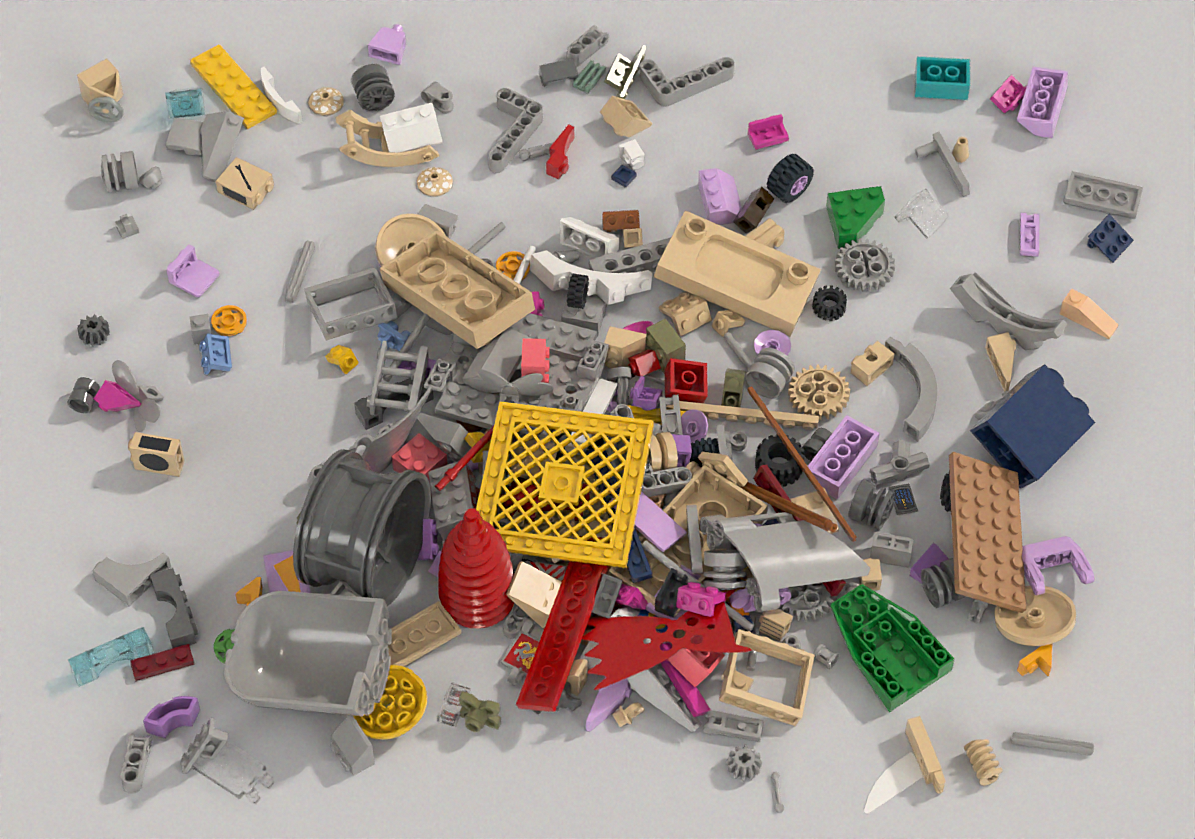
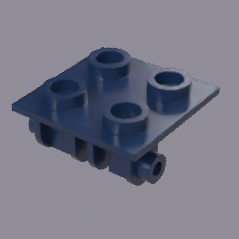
[1087,214,1134,263]

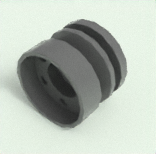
[351,64,395,111]
[848,479,895,530]
[921,558,967,608]

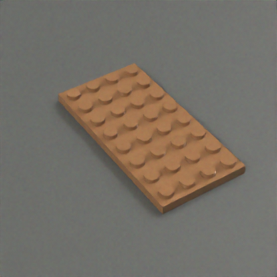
[949,452,1026,613]

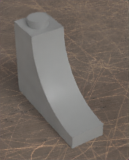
[93,553,171,606]

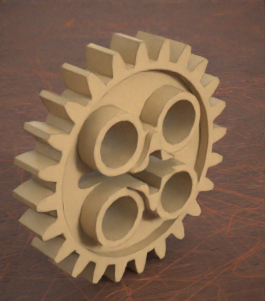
[788,364,850,420]

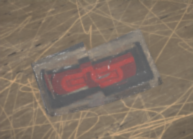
[436,683,471,727]

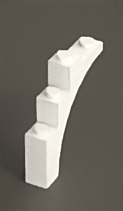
[530,250,653,305]

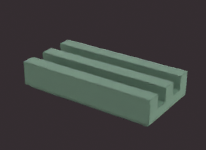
[573,60,606,94]

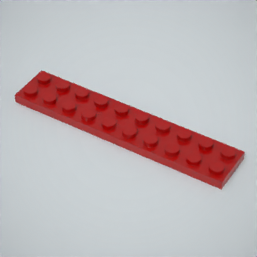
[516,536,610,712]

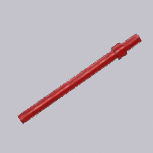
[435,425,494,491]

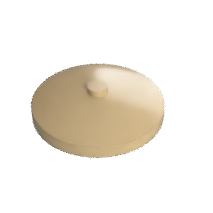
[375,214,446,267]
[995,586,1076,646]

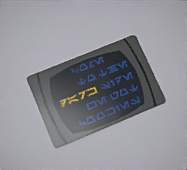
[889,483,918,515]

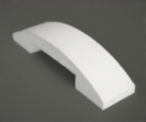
[261,67,302,124]

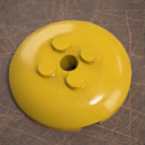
[352,665,427,740]

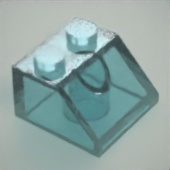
[165,87,205,119]

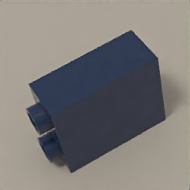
[970,364,1096,489]

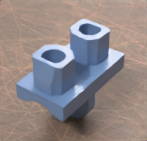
[377,321,411,351]

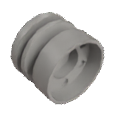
[101,151,139,192]
[745,348,795,399]
[704,550,746,590]

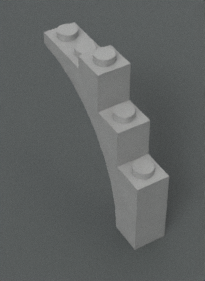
[950,274,1068,350]

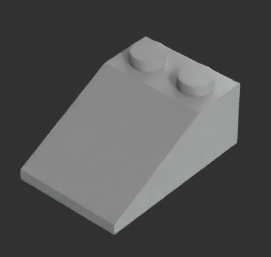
[561,294,607,336]
[417,413,472,462]

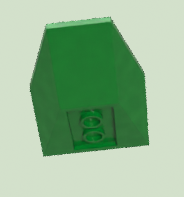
[830,584,955,713]

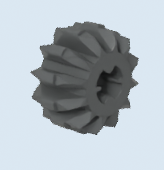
[77,314,110,347]

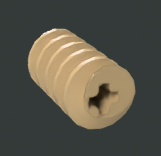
[964,739,1003,786]

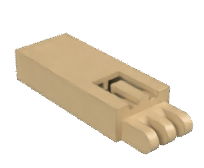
[905,716,946,794]

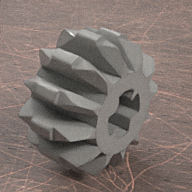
[727,744,762,781]

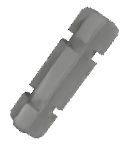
[519,143,552,161]

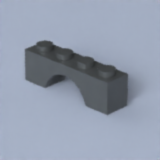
[354,377,434,430]
[150,568,198,648]

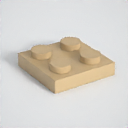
[698,452,748,487]

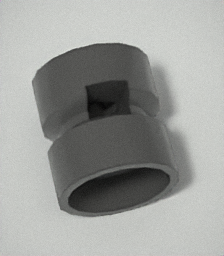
[67,377,100,413]
[802,428,832,461]

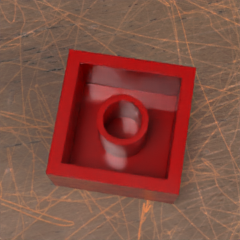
[664,358,708,404]

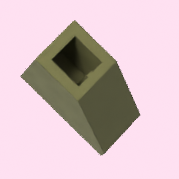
[721,368,746,407]

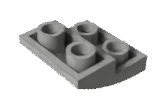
[166,118,203,155]

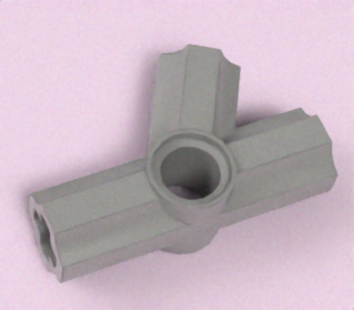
[869,440,930,485]

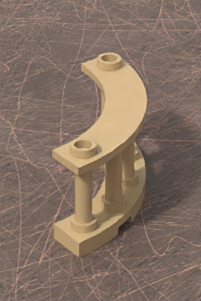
[336,110,439,167]

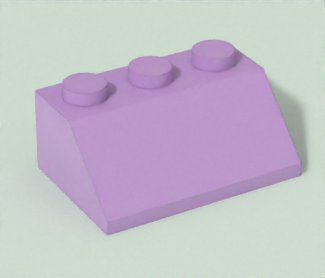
[698,168,742,225]

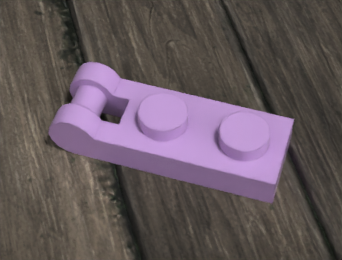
[1020,213,1039,257]

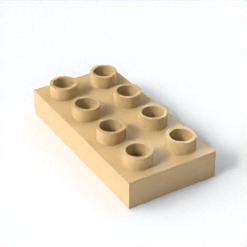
[609,465,768,617]

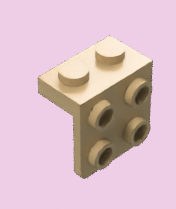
[658,292,712,336]

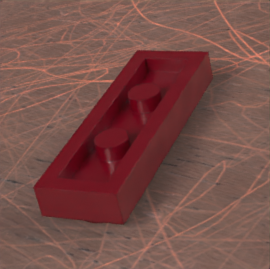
[130,644,195,681]

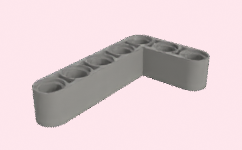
[640,57,735,107]
[488,88,543,173]
[611,404,692,497]

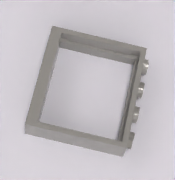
[304,267,397,340]

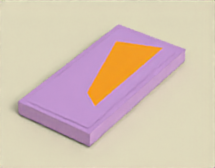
[263,550,311,593]

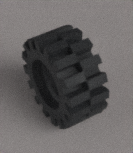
[567,273,589,309]
[812,285,847,321]

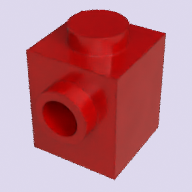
[628,349,661,377]

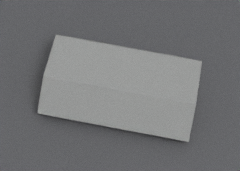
[462,328,531,385]

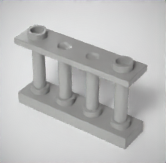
[367,341,429,415]

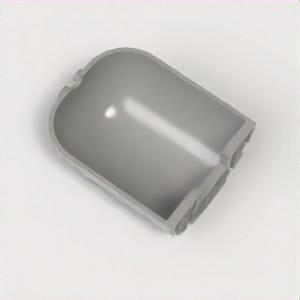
[224,591,392,716]

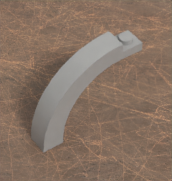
[885,336,937,442]

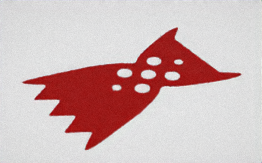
[582,589,752,690]

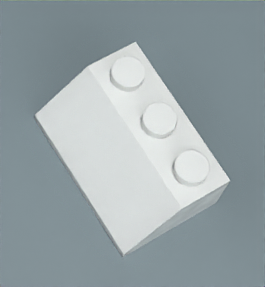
[380,103,443,153]
[560,217,619,258]

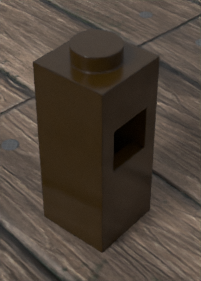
[733,187,775,234]

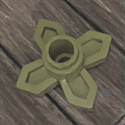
[459,691,501,732]

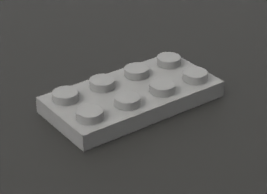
[1064,171,1143,219]

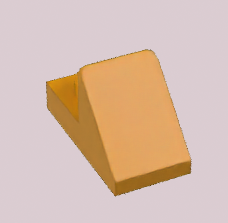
[235,577,263,606]
[1017,643,1053,677]

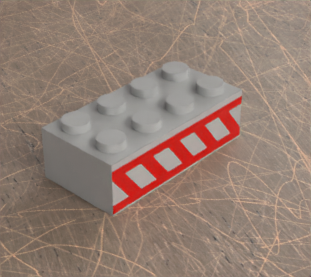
[428,461,477,541]

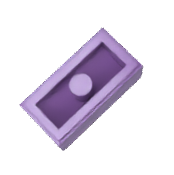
[910,543,949,584]

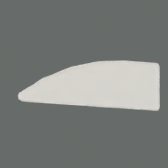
[864,752,923,814]

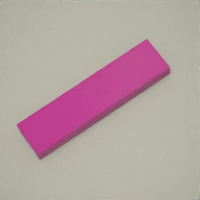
[660,642,710,717]

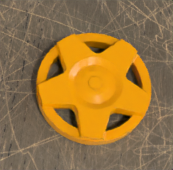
[496,251,530,280]
[211,305,247,336]

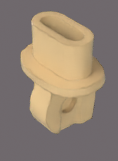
[612,702,645,727]

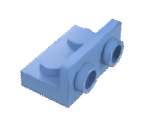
[199,334,232,375]

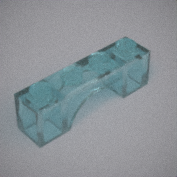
[68,627,154,687]

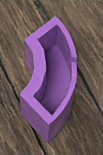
[143,696,200,738]

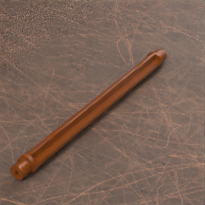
[738,482,837,532]

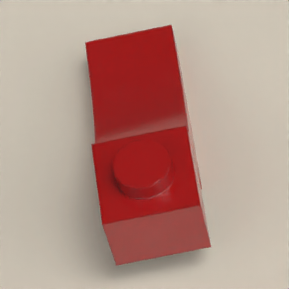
[546,124,575,180]

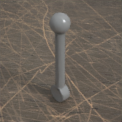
[771,772,784,813]

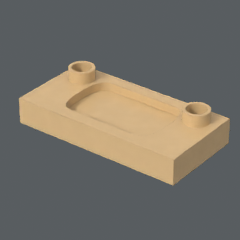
[654,211,821,337]
[380,230,535,349]

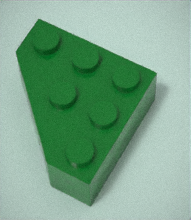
[826,186,885,249]

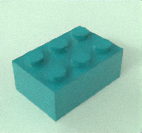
[915,56,970,100]

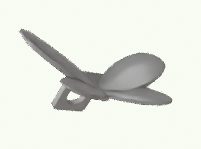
[112,360,164,432]
[467,369,553,404]

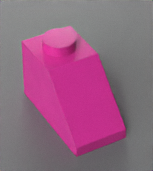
[93,380,142,412]

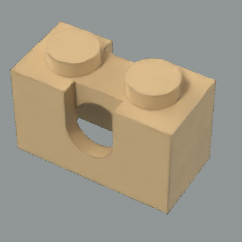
[851,341,894,386]

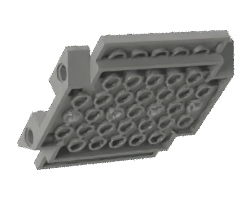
[424,313,609,441]

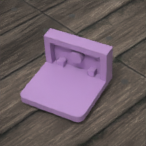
[166,244,219,297]

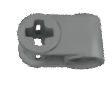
[421,81,454,113]

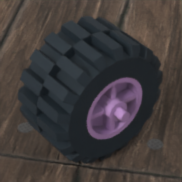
[766,153,814,203]

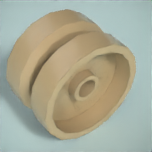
[648,432,678,472]

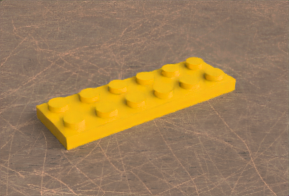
[190,44,277,130]

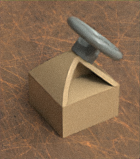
[77,58,124,123]

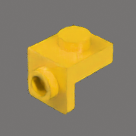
[325,345,359,374]
[464,432,490,463]

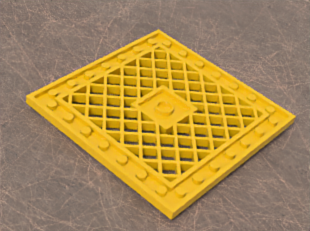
[476,401,654,568]

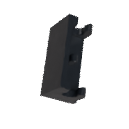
[655,568,688,618]

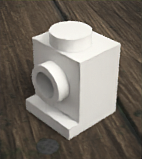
[619,140,645,170]

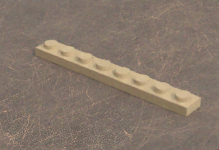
[666,401,819,430]

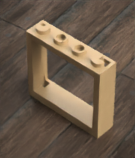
[719,629,814,726]

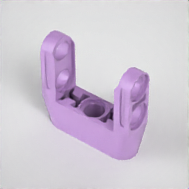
[1022,536,1094,596]

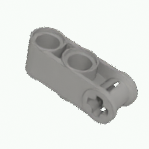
[567,25,609,67]
[121,734,152,793]

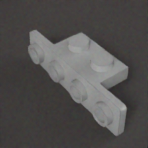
[181,718,228,774]

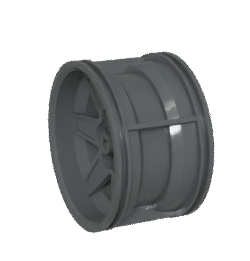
[293,449,431,606]

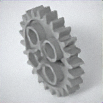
[835,239,895,291]
[779,582,837,622]

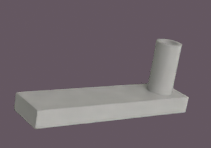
[915,131,970,197]

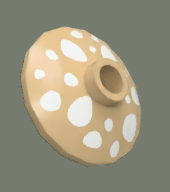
[308,87,344,116]
[417,167,453,197]

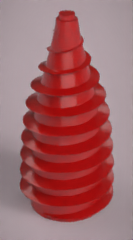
[438,508,514,629]

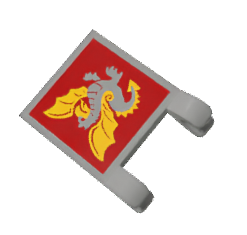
[500,618,540,677]

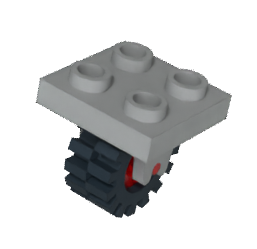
[690,424,733,467]

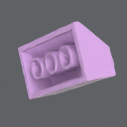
[1017,67,1068,138]
[808,415,879,500]

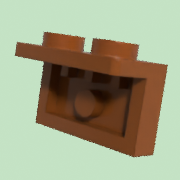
[602,210,640,232]

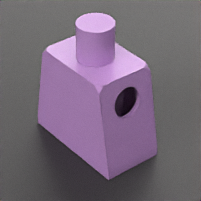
[368,24,406,65]

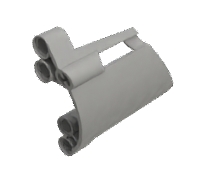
[307,385,433,487]
[699,512,870,612]

